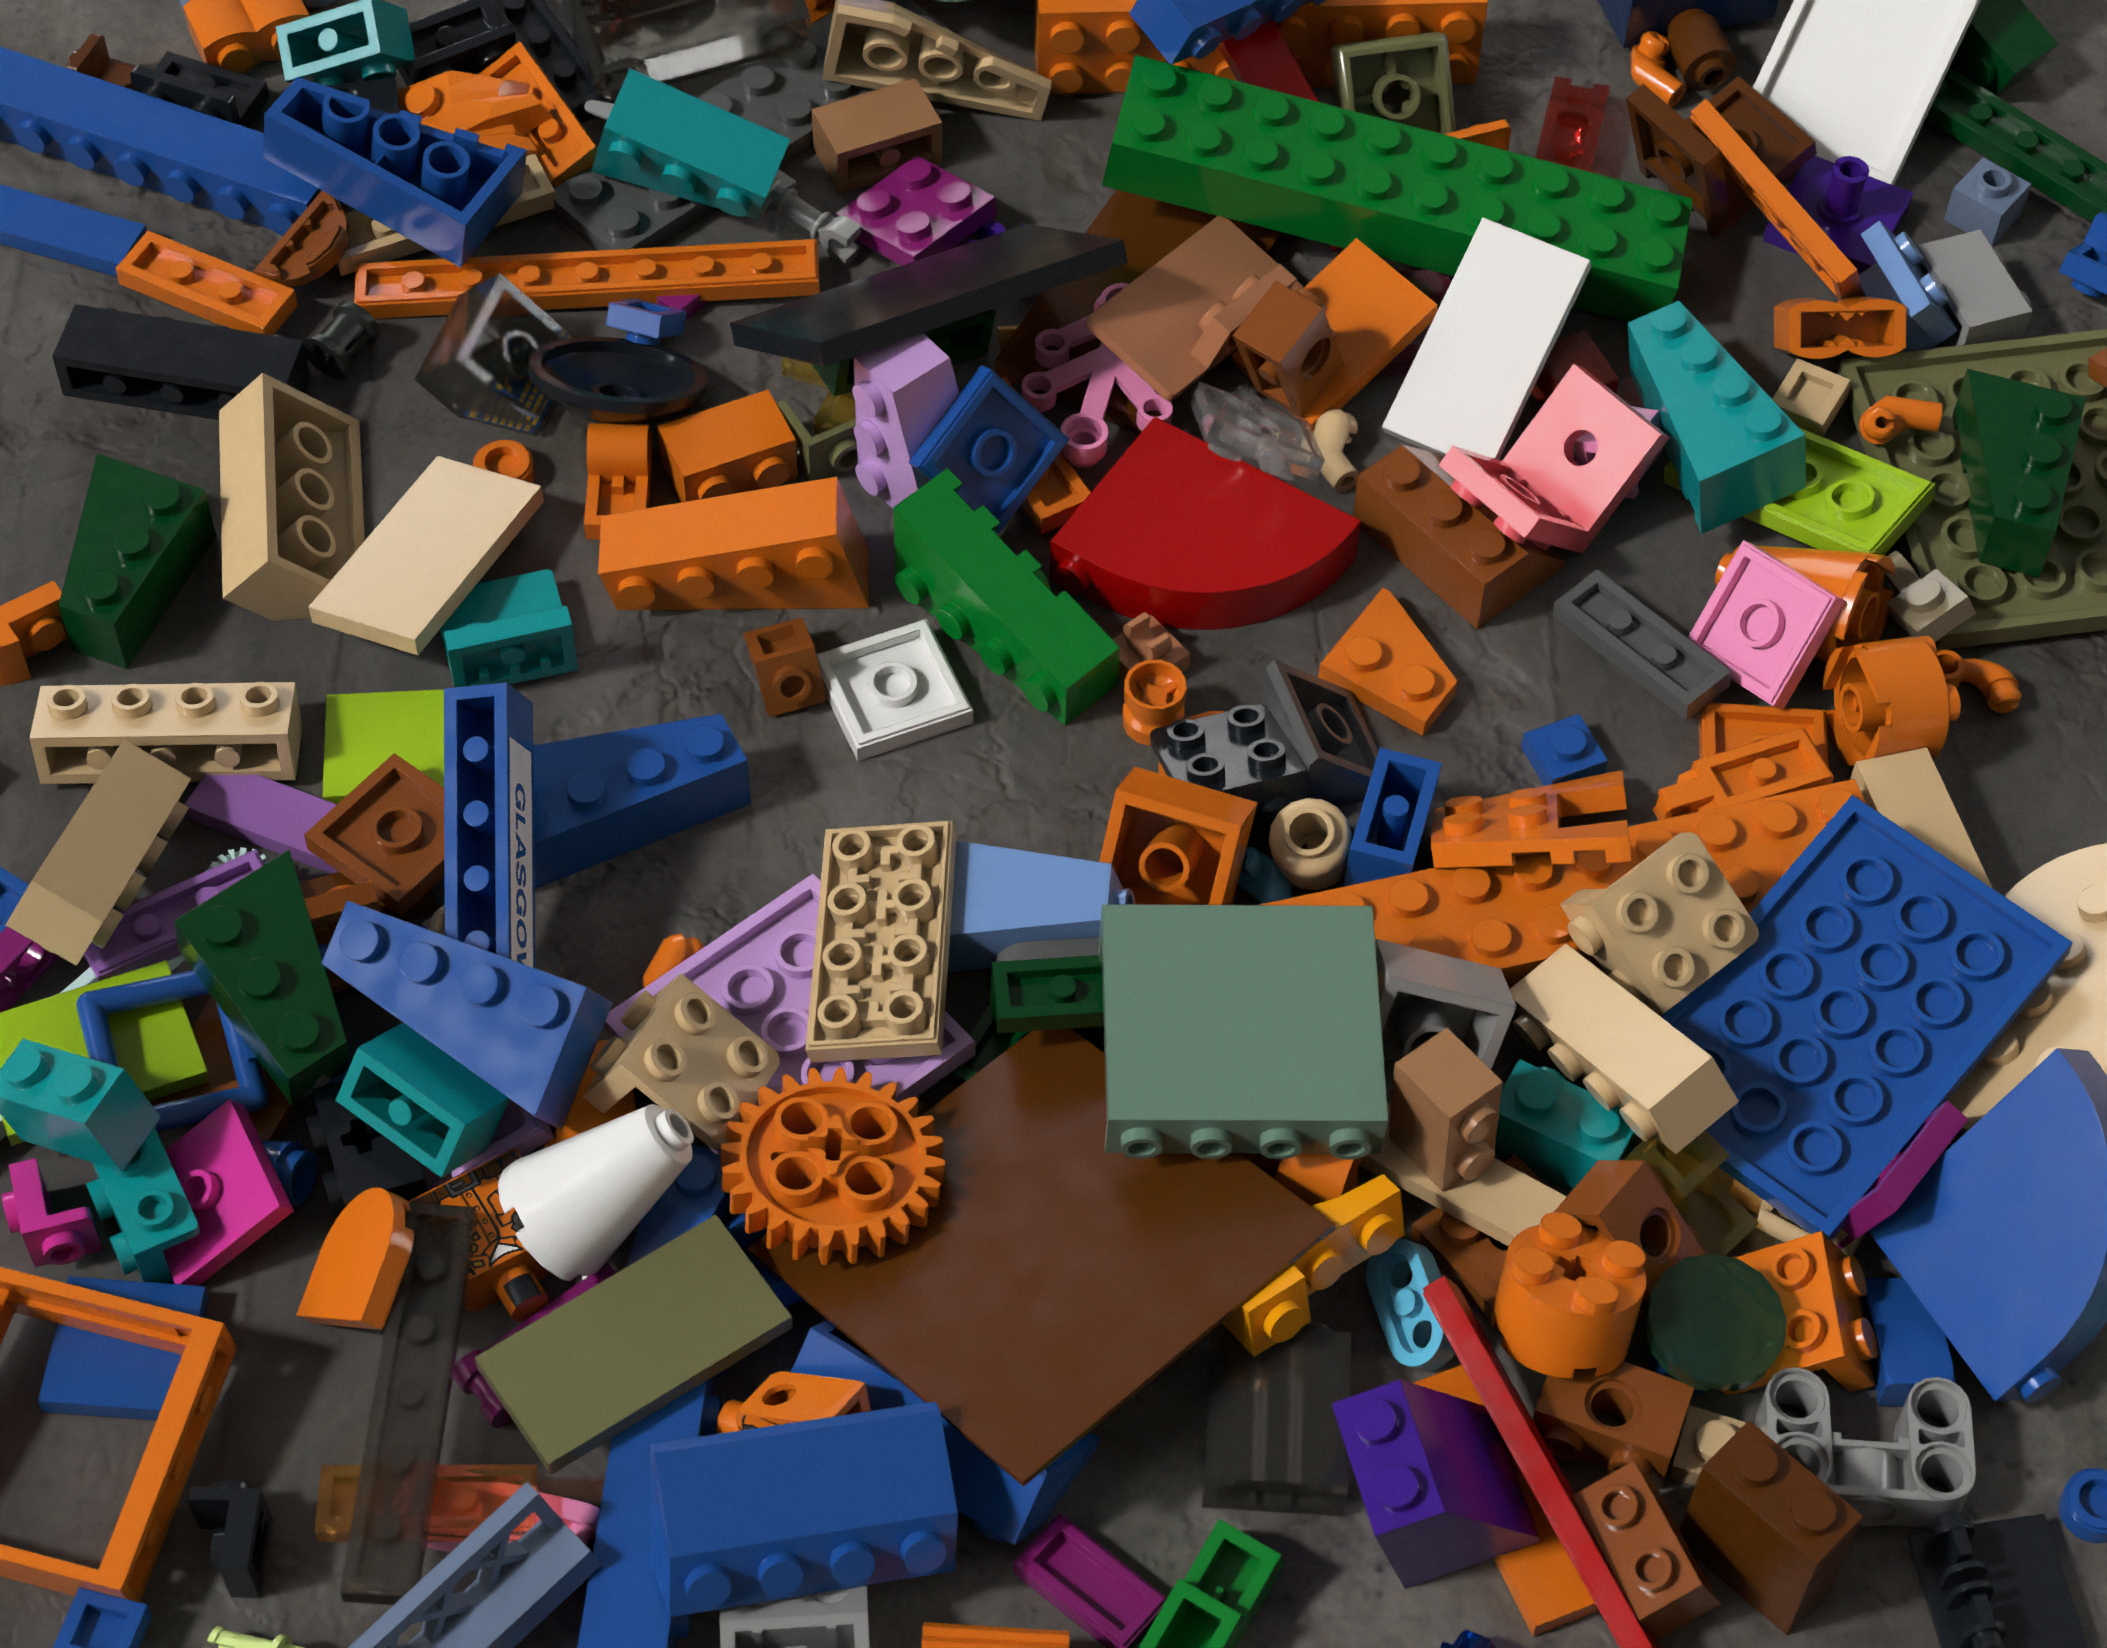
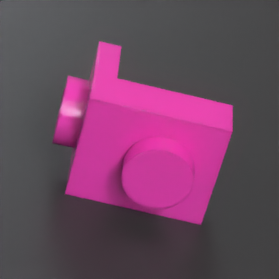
[2,1158,102,1267]

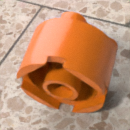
[1823,635,1961,766]
[1490,1212,1646,1379]

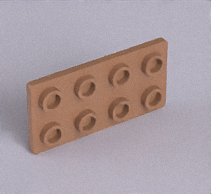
[1085,216,1304,401]

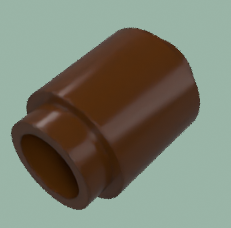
[1667,8,1737,91]

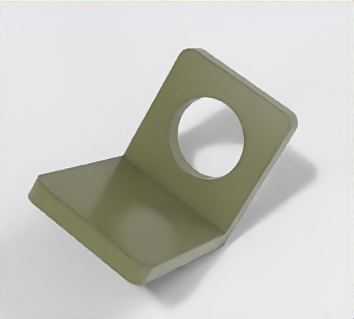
[776,400,857,481]

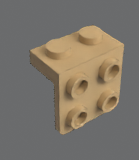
[1560,832,1759,1014]
[582,973,780,1150]

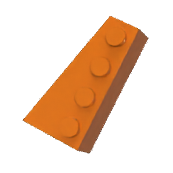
[598,477,869,610]

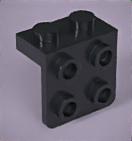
[1150,704,1309,847]

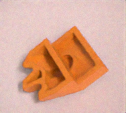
[397,71,553,158]

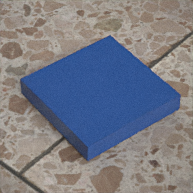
[908,365,1070,535]
[38,1276,209,1421]

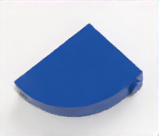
[1868,1048,2107,1403]

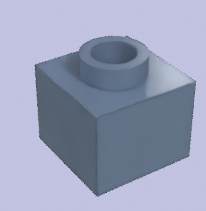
[1944,157,2031,247]

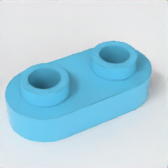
[1366,1238,1455,1371]

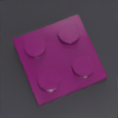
[835,155,998,266]

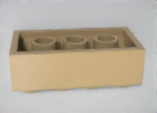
[219,373,365,621]

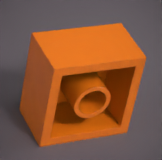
[1099,767,1258,905]

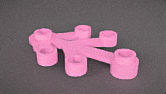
[1021,283,1173,468]

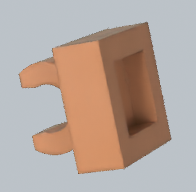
[1112,612,1190,680]

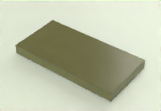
[475,1214,793,1475]

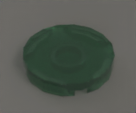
[1644,1253,1787,1392]

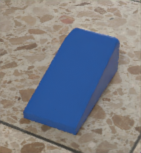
[1862,1278,1956,1406]

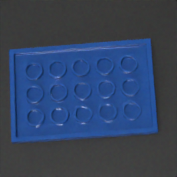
[1661,795,2073,1241]

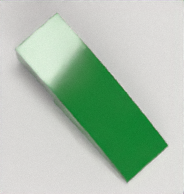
[1139,1519,1287,1648]

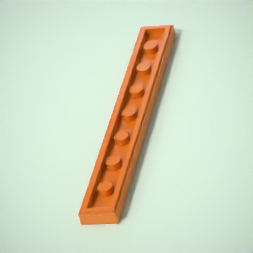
[354,239,820,319]

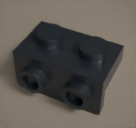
[398,0,516,86]
[130,51,270,128]

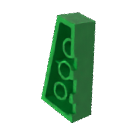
[893,468,1120,726]

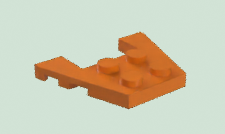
[1431,770,1632,868]

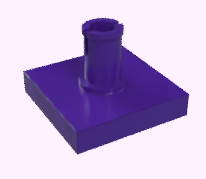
[1763,156,1914,275]

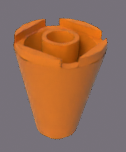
[1715,545,1895,664]

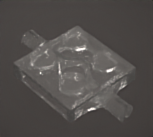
[1190,382,1325,481]

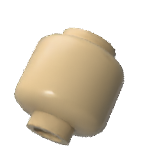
[1268,798,1353,891]

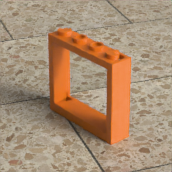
[0,1267,237,1603]

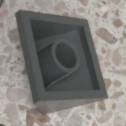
[1261,659,1378,807]

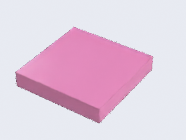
[1688,540,1846,710]

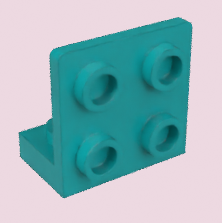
[440,569,578,688]

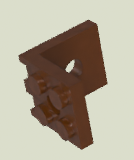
[1626,76,1817,238]

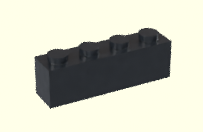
[52,304,311,420]

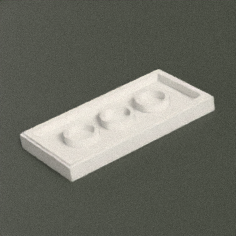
[1382,217,1592,460]

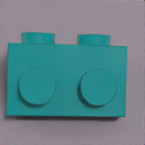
[86,1127,200,1284]

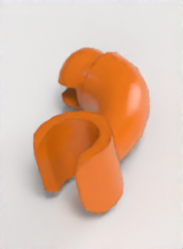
[1937,649,2022,713]

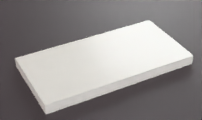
[1753,0,1981,185]

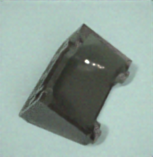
[561,0,811,101]

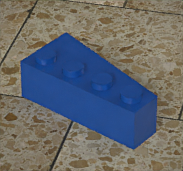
[263,77,527,268]
[533,714,751,889]
[321,900,613,1130]

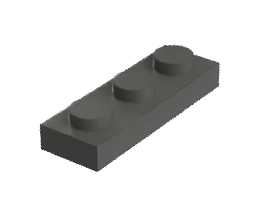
[1553,569,1731,721]

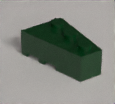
[1949,0,2059,97]
[1952,369,2086,577]
[58,453,217,670]

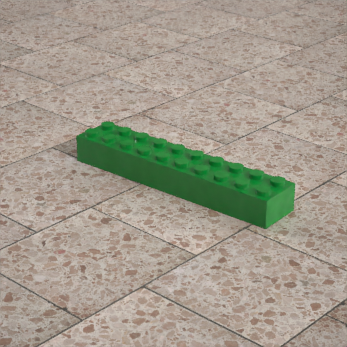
[1102,55,1693,322]

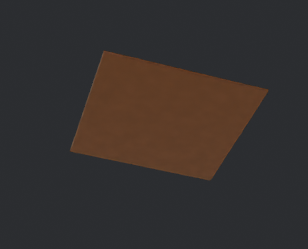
[748,1028,1335,1487]

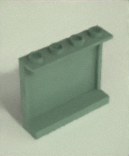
[1098,904,1388,1159]

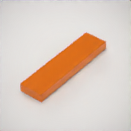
[1413,1365,1598,1636]

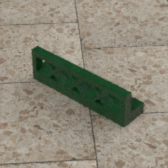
[990,955,1104,1033]

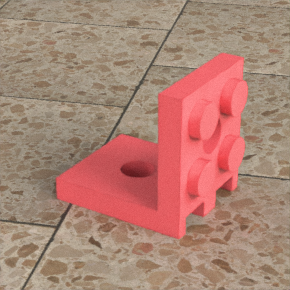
[1439,364,1670,554]

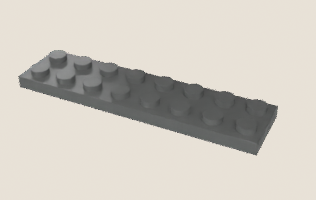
[549,0,953,251]

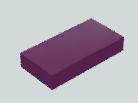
[1013,1513,1167,1648]

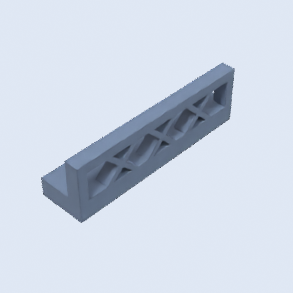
[348,1482,602,1648]

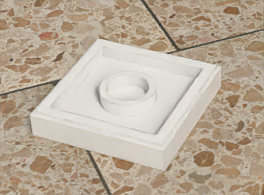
[816,619,973,761]

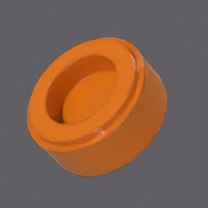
[473,440,535,483]

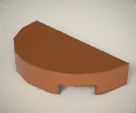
[253,191,351,287]

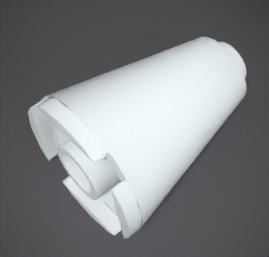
[498,1104,694,1281]

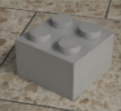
[1375,939,1516,1103]

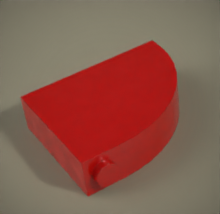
[1049,417,1361,630]

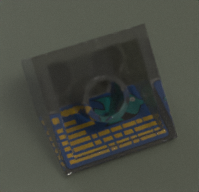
[414,273,573,437]

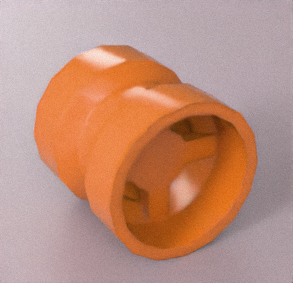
[1122,660,1187,746]

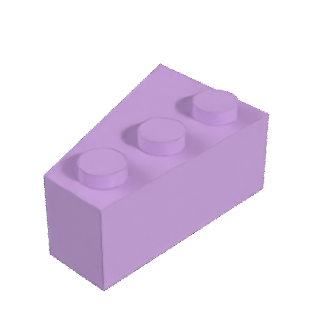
[852,333,959,510]

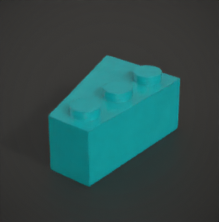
[591,69,791,219]

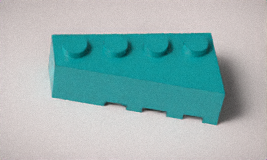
[1628,301,1806,534]

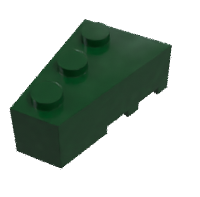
[174,850,349,1106]

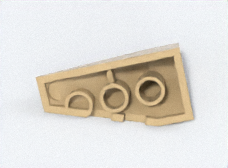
[822,0,1052,121]

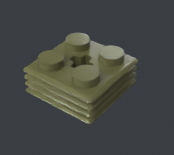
[1331,32,1456,134]

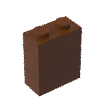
[1680,1420,1864,1635]

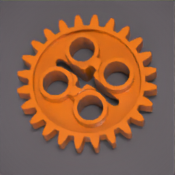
[720,1067,945,1265]

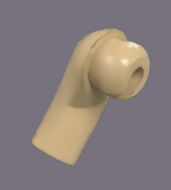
[1308,408,1359,493]

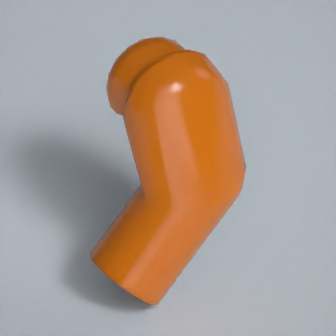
[1631,31,1687,108]

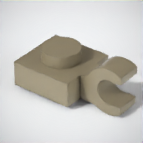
[1884,550,1976,642]

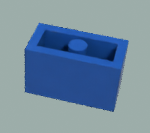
[1343,747,1442,887]

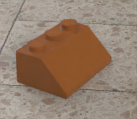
[1353,445,1565,629]

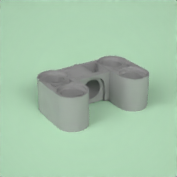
[1754,1367,1976,1530]

